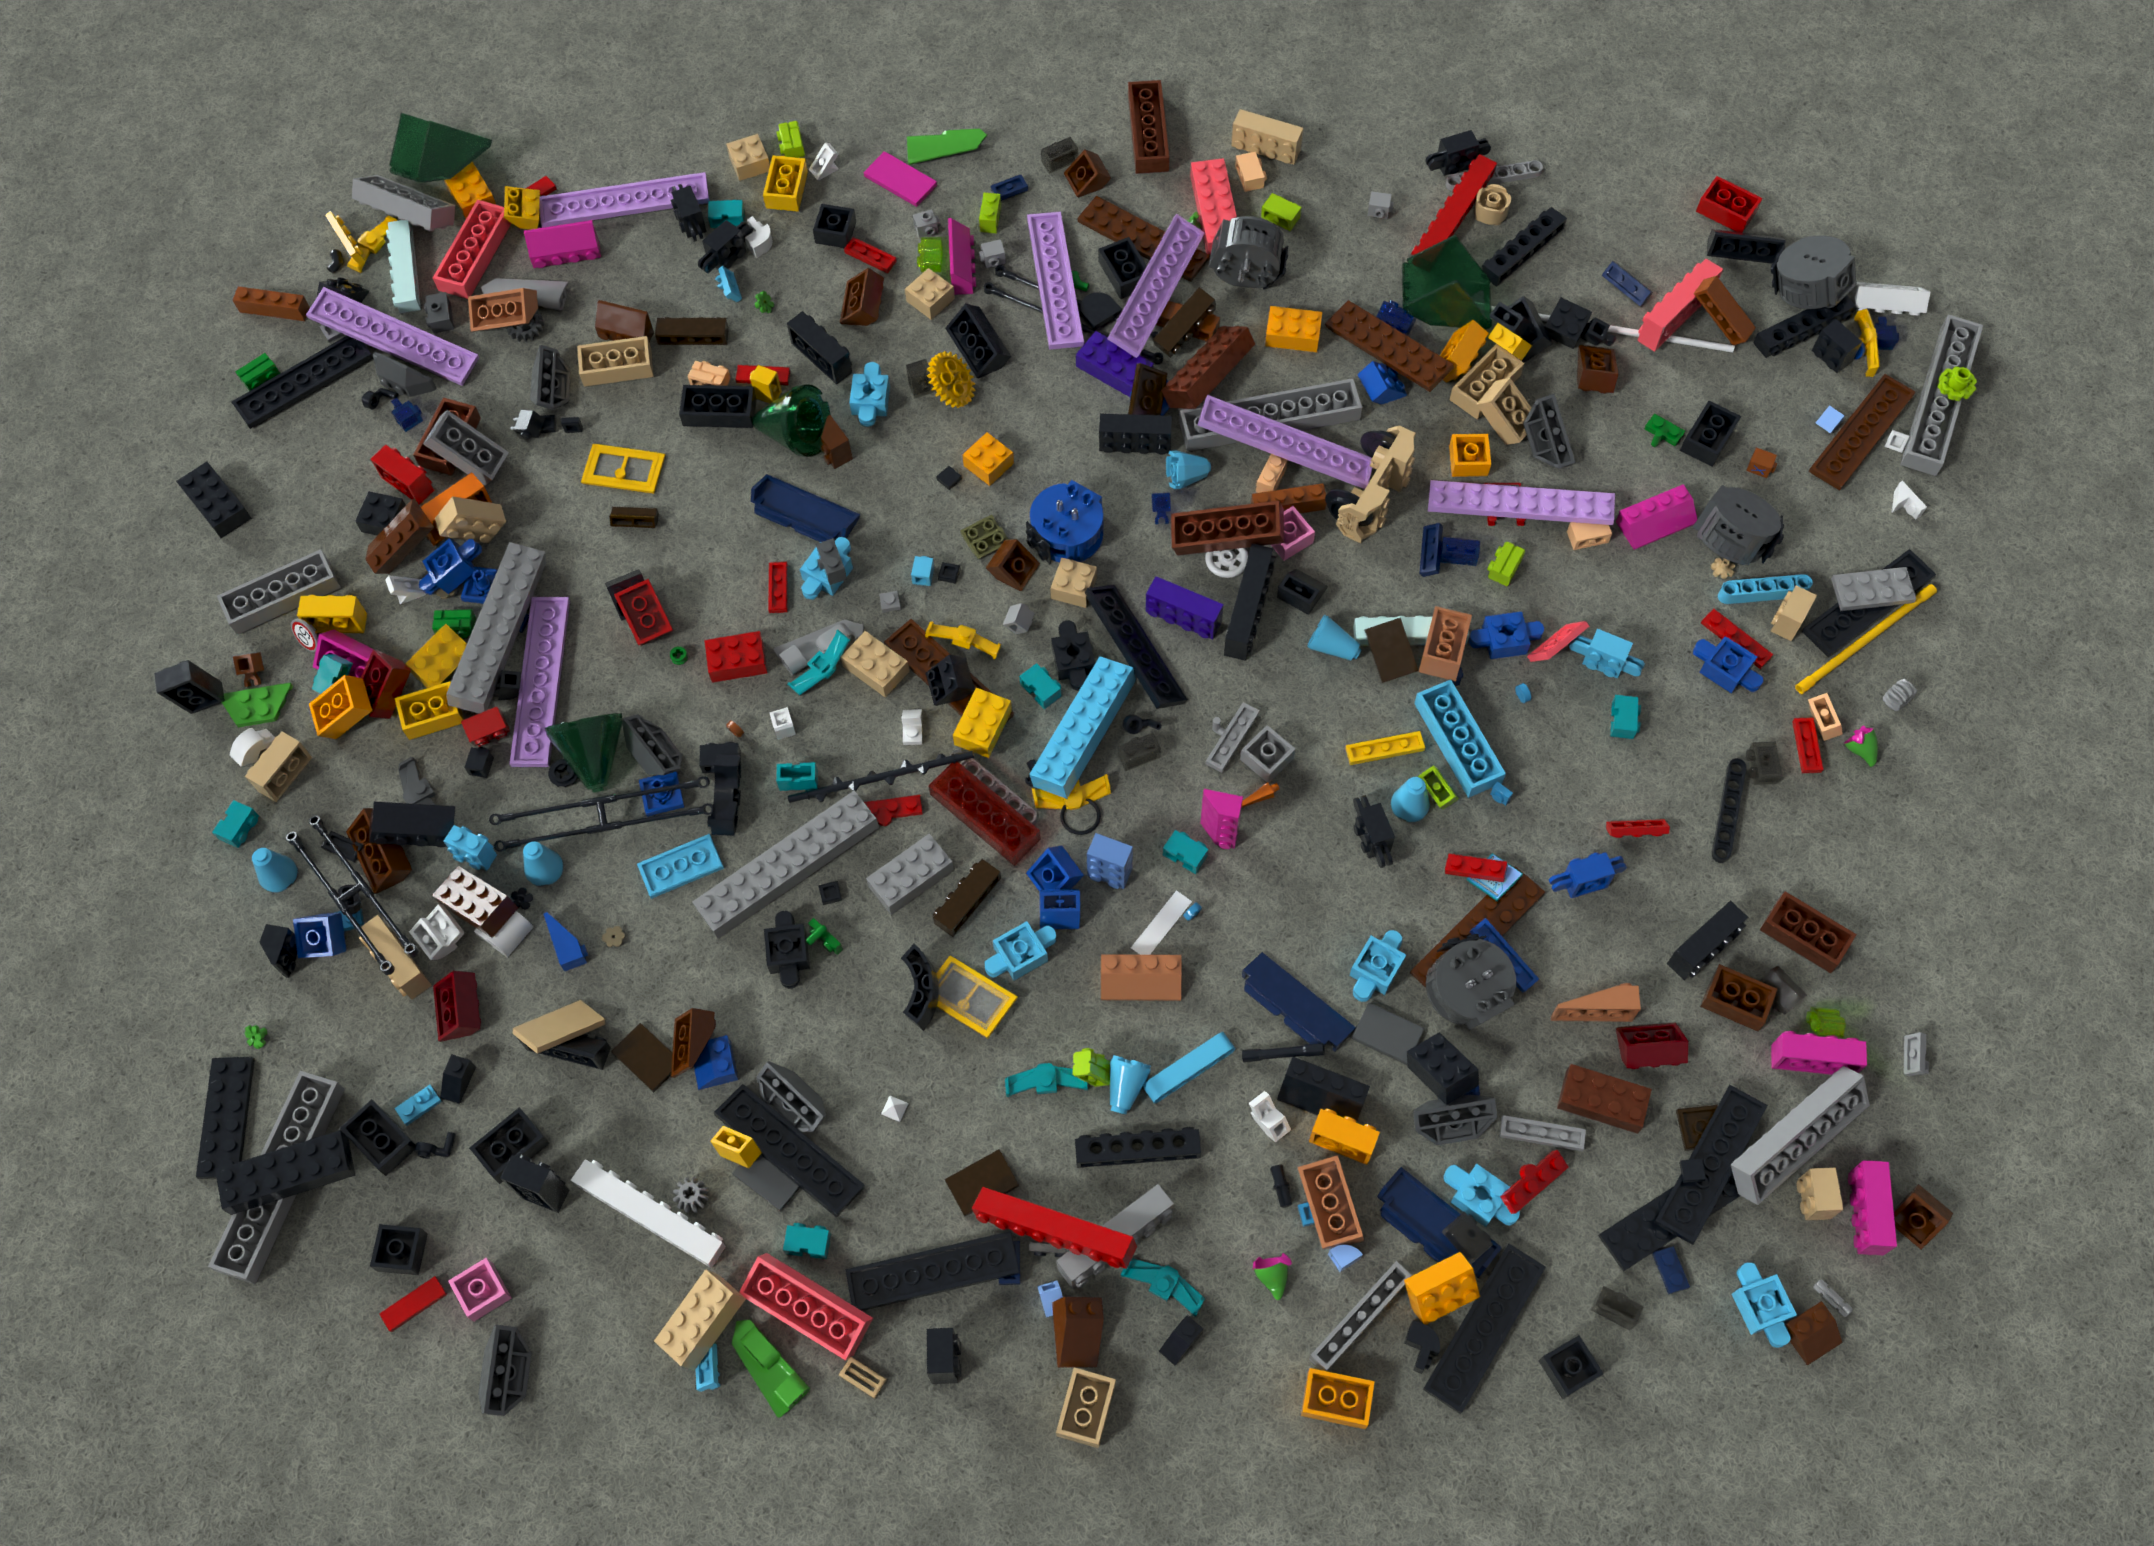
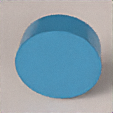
[1515,683,1531,703]
[1183,902,1202,921]

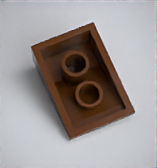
[1577,345,1619,394]
[671,1008,716,1078]
[1052,1297,1104,1368]

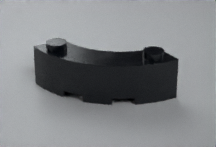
[707,754,741,836]
[901,943,939,1031]

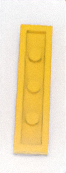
[325,211,366,266]
[1345,731,1425,765]

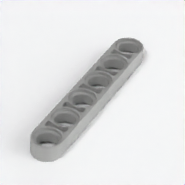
[1446,160,1543,191]
[950,749,1037,827]

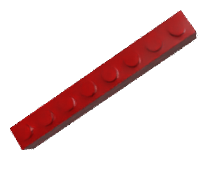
[1411,154,1497,271]
[972,1187,1137,1269]

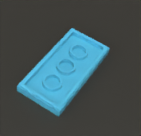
[637,834,724,899]

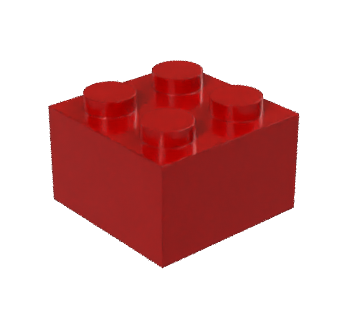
[461,706,511,747]

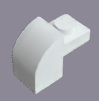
[745,216,773,258]
[230,728,275,767]
[1249,1091,1291,1142]

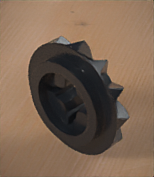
[548,759,580,788]

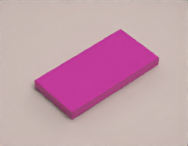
[863,151,937,207]

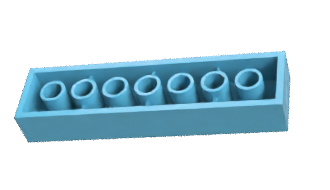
[1029,656,1136,799]

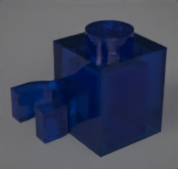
[1874,317,1899,350]
[391,398,423,432]
[1151,492,1171,524]

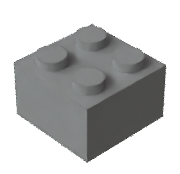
[1240,725,1296,783]

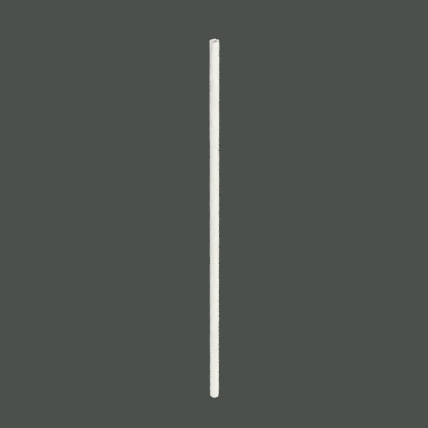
[1437,297,1735,353]

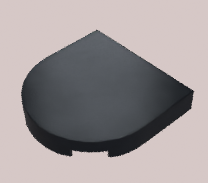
[1081,292,1122,330]

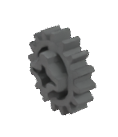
[506,311,544,342]

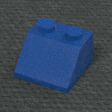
[1026,846,1084,890]
[293,913,346,958]
[694,1035,739,1090]

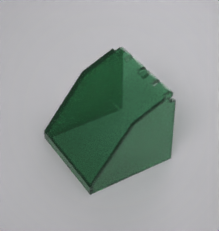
[389,113,492,183]
[1402,234,1492,330]

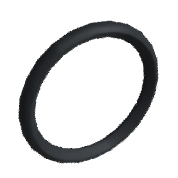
[1060,799,1101,835]

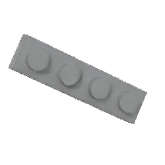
[1500,1115,1586,1151]

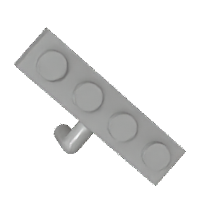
[1205,702,1260,773]

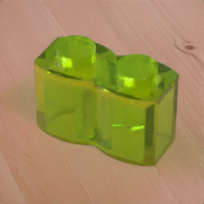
[917,237,943,272]
[1806,1007,1846,1038]

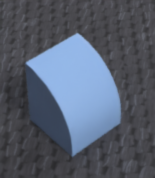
[1816,405,1845,433]
[1328,1245,1363,1272]
[1037,1280,1063,1317]

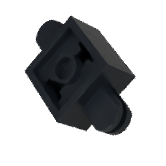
[1425,130,1491,176]
[670,184,707,242]
[698,220,753,273]
[1051,620,1095,691]
[1353,795,1395,868]
[764,911,810,989]

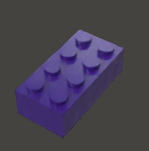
[1076,331,1154,397]
[1146,576,1224,640]

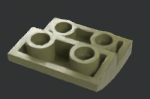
[960,514,1009,560]

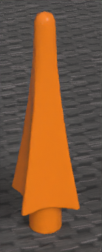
[1242,782,1280,808]

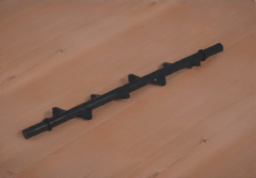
[788,750,974,803]

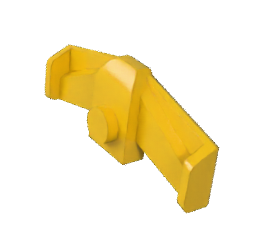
[347,215,398,273]
[1854,309,1880,377]
[925,621,1001,659]
[1032,774,1111,810]

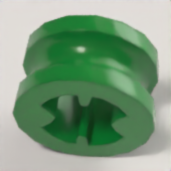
[670,646,688,665]

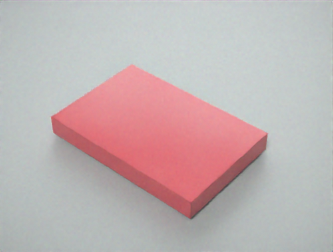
[1527,621,1590,662]

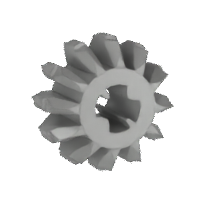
[1883,679,1917,711]
[673,1177,709,1213]

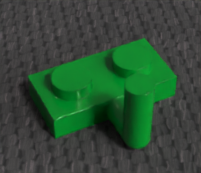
[1644,413,1685,447]
[806,918,843,955]

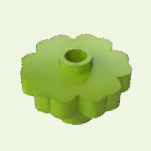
[1938,367,1977,401]

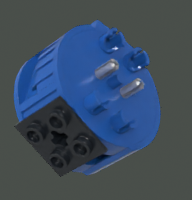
[1026,480,1103,565]

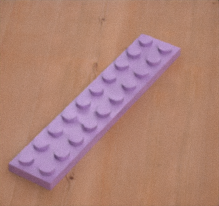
[539,172,710,228]
[1027,212,1084,350]
[1107,214,1205,358]
[306,287,479,386]
[1198,395,1372,489]
[1428,480,1615,525]
[510,597,570,767]

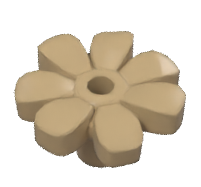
[1711,558,1735,579]

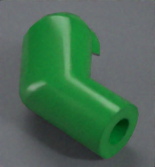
[1071,270,1089,292]

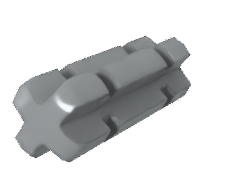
[1813,1279,1853,1317]

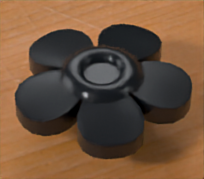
[511,887,533,910]

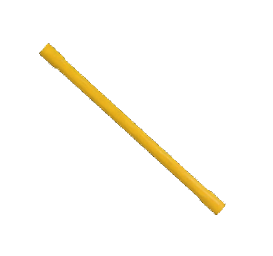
[1795,584,1937,694]

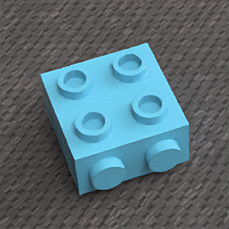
[443,825,497,871]

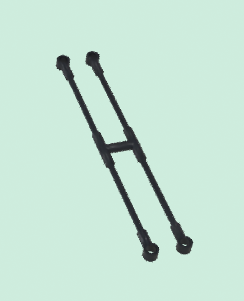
[984,265,1163,365]
[489,776,715,852]
[286,815,419,975]

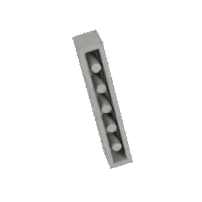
[1309,1261,1412,1372]

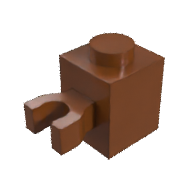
[233,652,264,687]

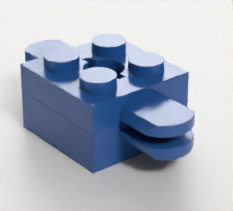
[419,538,482,595]
[1469,612,1544,659]
[1693,636,1763,694]
[1549,852,1627,898]

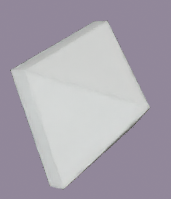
[1885,430,1910,453]
[881,1096,908,1122]

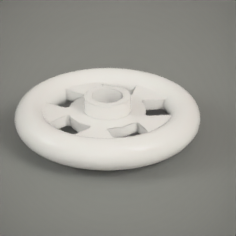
[1205,548,1249,578]

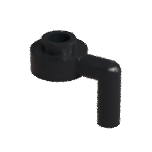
[362,388,398,410]
[1123,714,1162,734]
[414,1132,456,1159]

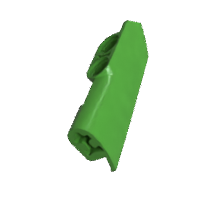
[907,129,987,165]
[732,1320,810,1418]

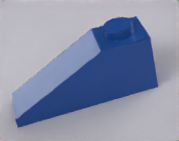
[543,912,588,972]

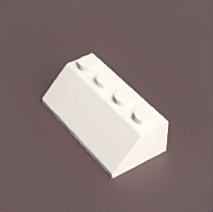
[1851,282,1930,315]

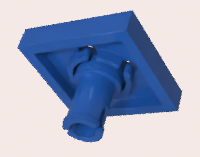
[461,567,498,604]
[639,771,685,817]

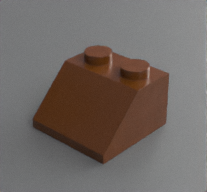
[1064,149,1111,198]
[821,415,853,469]
[986,539,1040,591]
[1894,1184,1953,1250]
[1785,1301,1842,1365]

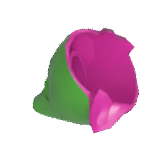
[1844,725,1878,767]
[1252,1253,1292,1300]

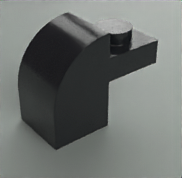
[493,670,521,700]
[1404,1320,1440,1374]

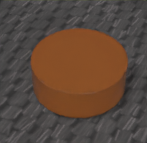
[726,720,745,738]

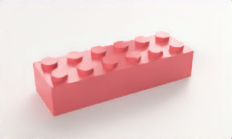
[1190,158,1237,255]
[433,200,512,299]
[1638,259,1723,352]
[739,1253,873,1361]

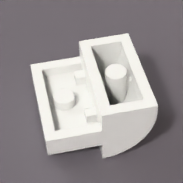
[409,904,465,960]
[474,911,533,958]

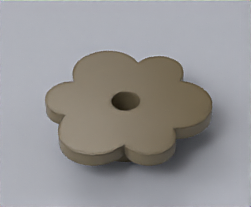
[436,588,457,599]
[602,926,625,947]

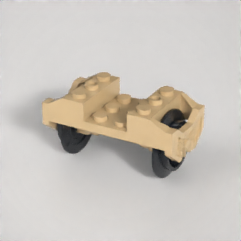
[1325,426,1416,543]

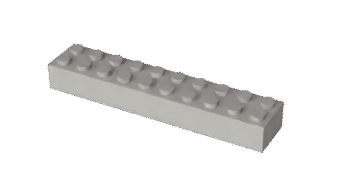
[1900,314,1983,476]
[1179,379,1362,452]
[446,542,546,713]
[692,790,879,939]
[208,1071,345,1284]

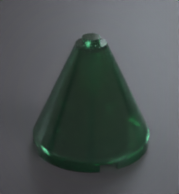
[753,384,831,457]
[545,713,623,793]

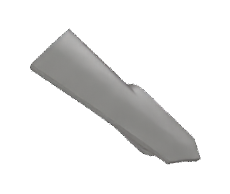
[481,278,568,310]
[774,619,864,676]

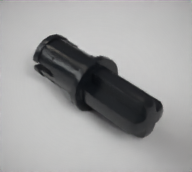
[1270,1165,1292,1208]

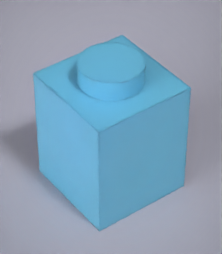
[911,556,934,586]

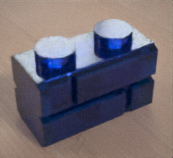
[1376,300,1417,336]
[1440,537,1480,566]

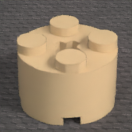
[1474,184,1511,225]

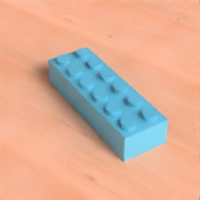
[1414,680,1506,798]

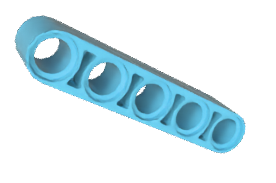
[1718,574,1813,604]
[1143,1032,1236,1104]

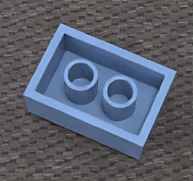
[1087,833,1133,889]

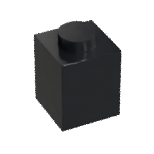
[464,747,494,778]

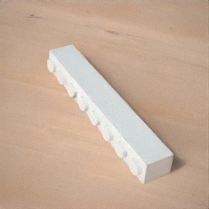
[571,1159,726,1268]

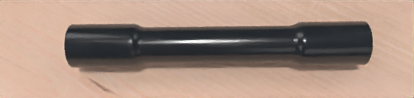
[1242,1043,1325,1062]

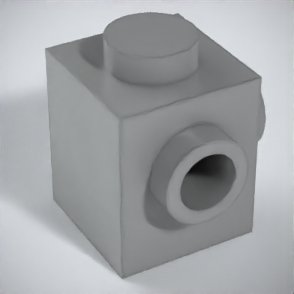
[1367,191,1394,219]
[913,209,940,238]
[979,239,1006,268]
[1003,603,1035,634]

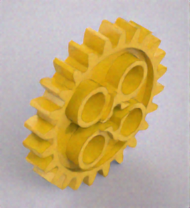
[927,351,976,408]

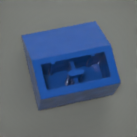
[1357,361,1407,405]
[1039,889,1080,929]

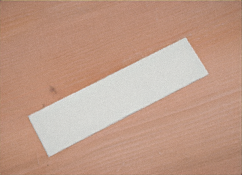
[1131,891,1192,955]

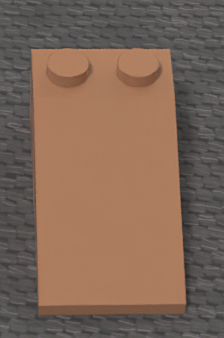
[1419,606,1472,681]
[1551,983,1641,1022]

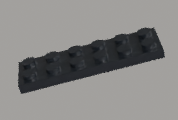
[196,1057,255,1179]

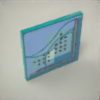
[1467,853,1523,901]

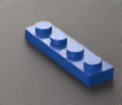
[1469,918,1539,993]

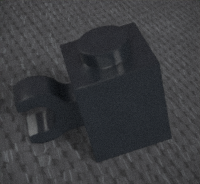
[1581,317,1617,346]
[510,410,545,439]

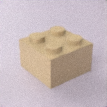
[726,134,770,181]
[905,268,955,320]
[1050,558,1097,608]
[1771,585,1817,641]
[1797,1168,1843,1220]

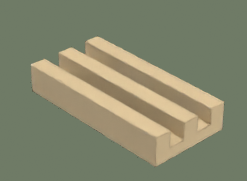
[839,1357,887,1399]

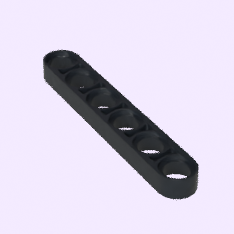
[1712,758,1746,863]

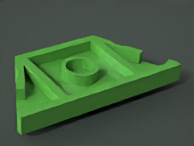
[222,683,293,727]

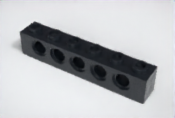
[1481,207,1567,287]
[1753,295,1856,358]
[1075,1127,1201,1168]

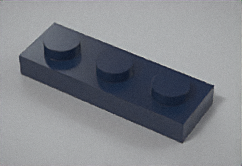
[1602,261,1653,307]
[1419,523,1443,577]

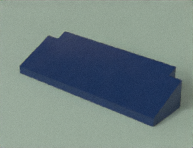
[750,474,860,542]
[1242,952,1356,1052]
[1377,1167,1502,1278]

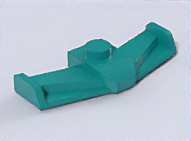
[787,629,850,695]
[1005,1063,1088,1097]
[1121,1258,1205,1317]

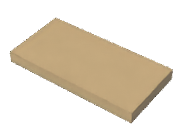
[513,1000,605,1054]

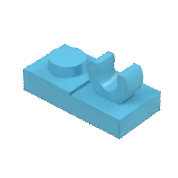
[715,266,742,302]
[394,1085,442,1126]
[695,1344,720,1392]

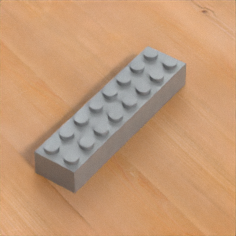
[1731,1066,1870,1205]

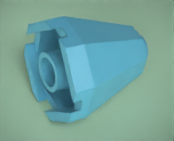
[1166,450,1211,489]

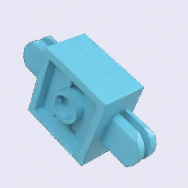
[849,362,890,427]
[800,537,853,600]
[1569,629,1645,678]
[985,921,1056,981]
[1349,930,1406,1002]
[1444,1164,1520,1227]
[1732,1263,1797,1348]

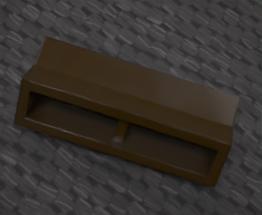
[609,507,659,528]

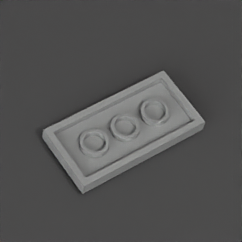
[1831,567,1916,611]

